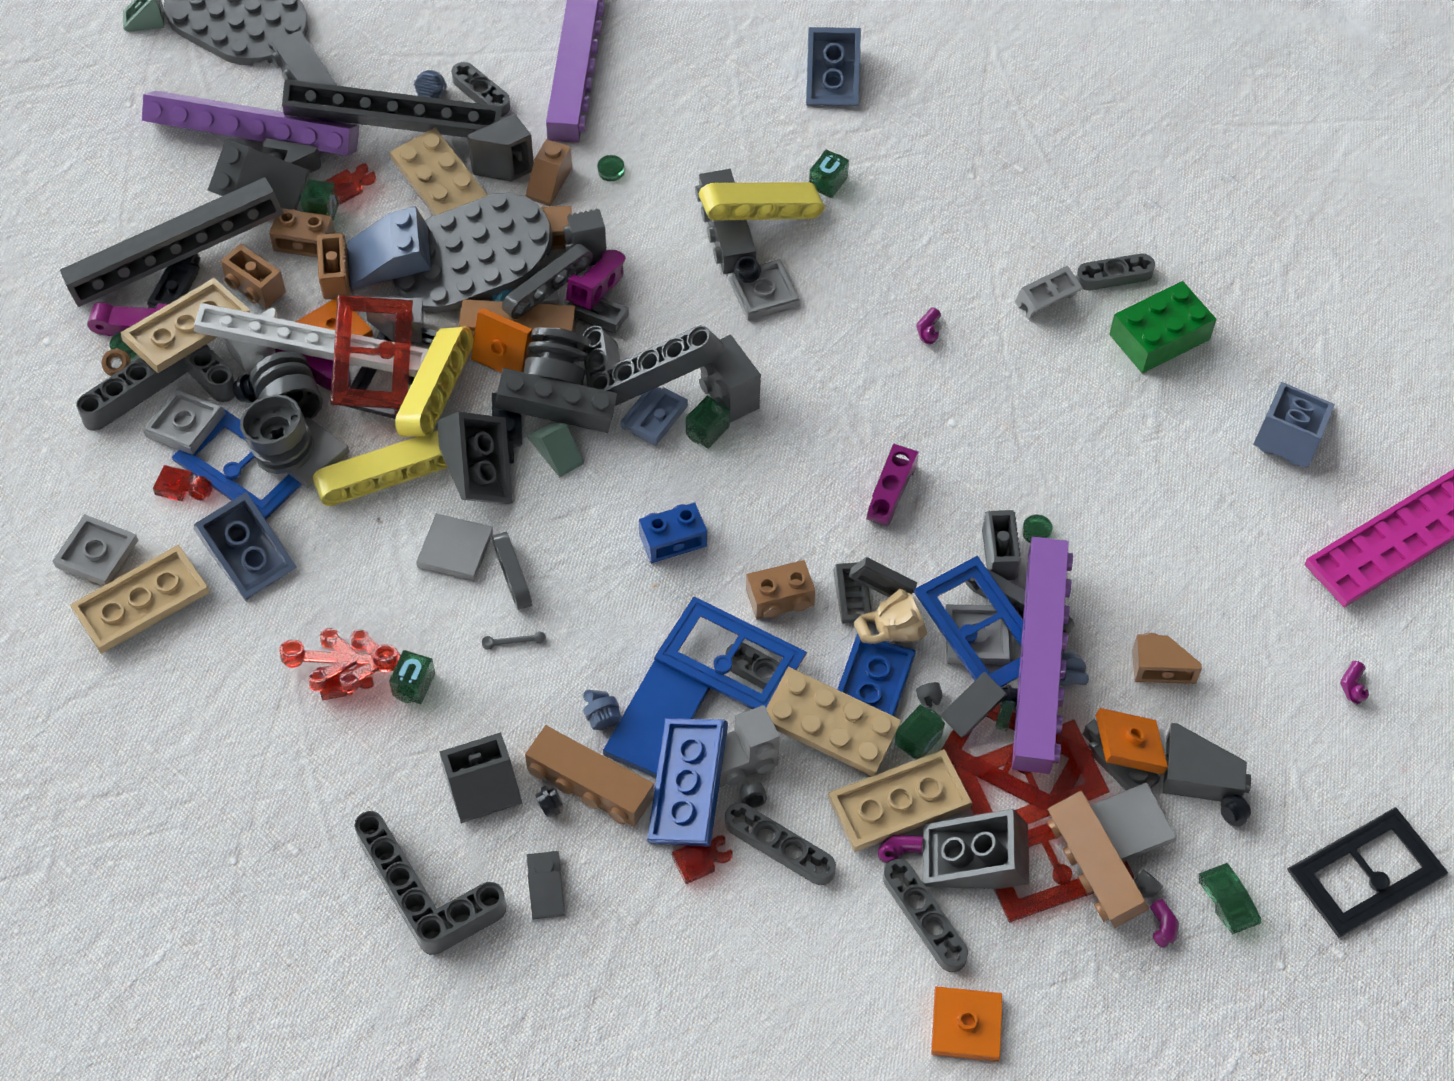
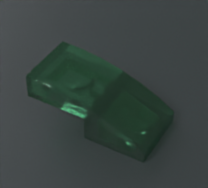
[1199,863,1261,935]

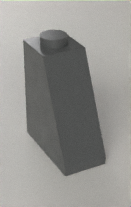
[1163,723,1251,801]

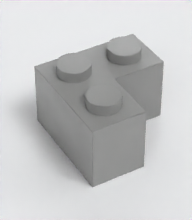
[719,705,780,787]

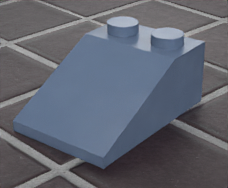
[806,27,861,106]
[347,206,431,290]
[1253,382,1335,468]
[194,492,297,600]

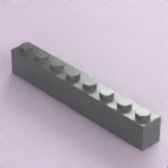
[282,79,502,138]
[60,177,284,307]

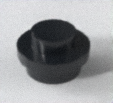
[733,256,761,283]
[233,374,257,403]
[535,785,563,817]
[1221,795,1251,827]

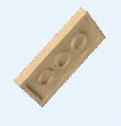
[390,128,488,216]
[121,278,250,373]
[70,544,210,654]
[766,666,902,776]
[828,749,972,852]

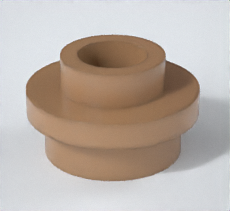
[101,349,131,376]

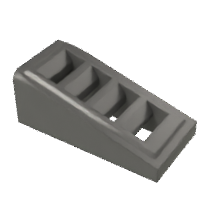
[833,562,872,624]

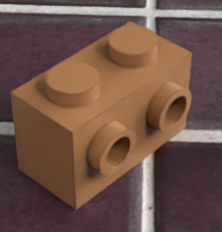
[269,208,335,258]
[221,244,286,309]
[746,560,815,620]

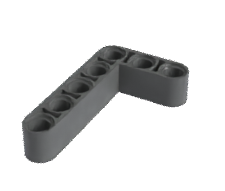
[583,325,724,406]
[76,344,235,431]
[354,811,507,955]

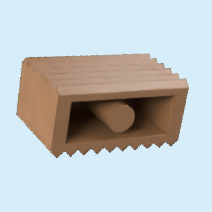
[317,233,351,300]

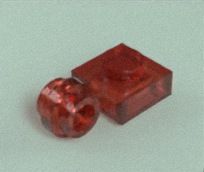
[153,465,213,501]

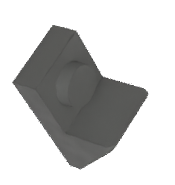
[263,138,321,173]
[526,851,565,920]

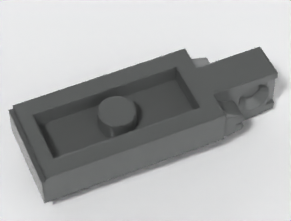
[1082,719,1161,790]

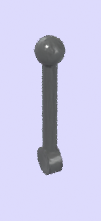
[482,631,546,650]

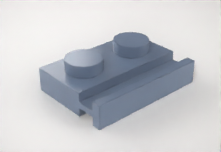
[621,387,688,446]

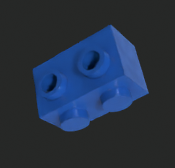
[639,502,707,564]

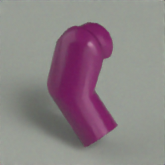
[916,307,941,344]
[1340,661,1369,704]
[878,835,923,863]
[1150,899,1179,948]

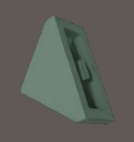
[123,0,164,31]
[527,421,584,478]

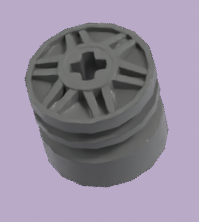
[523,327,591,385]
[250,351,323,419]
[240,394,314,474]

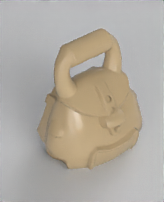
[854,589,927,644]

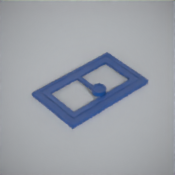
[172,409,302,520]
[913,556,1023,687]
[654,596,807,709]

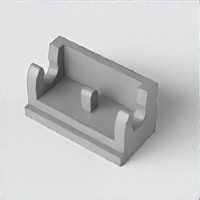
[1015,265,1083,318]

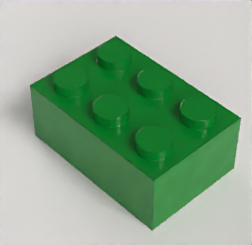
[1109,281,1217,374]

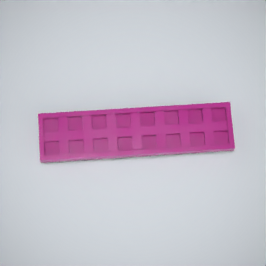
[1304,469,1454,608]

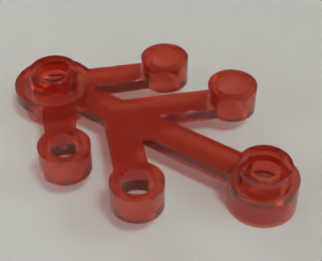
[279,628,401,693]

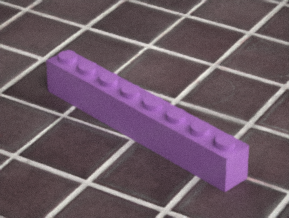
[546,0,604,143]
[142,91,359,156]
[1012,536,1073,774]

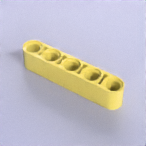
[698,182,825,221]
[395,326,474,437]
[313,430,448,506]

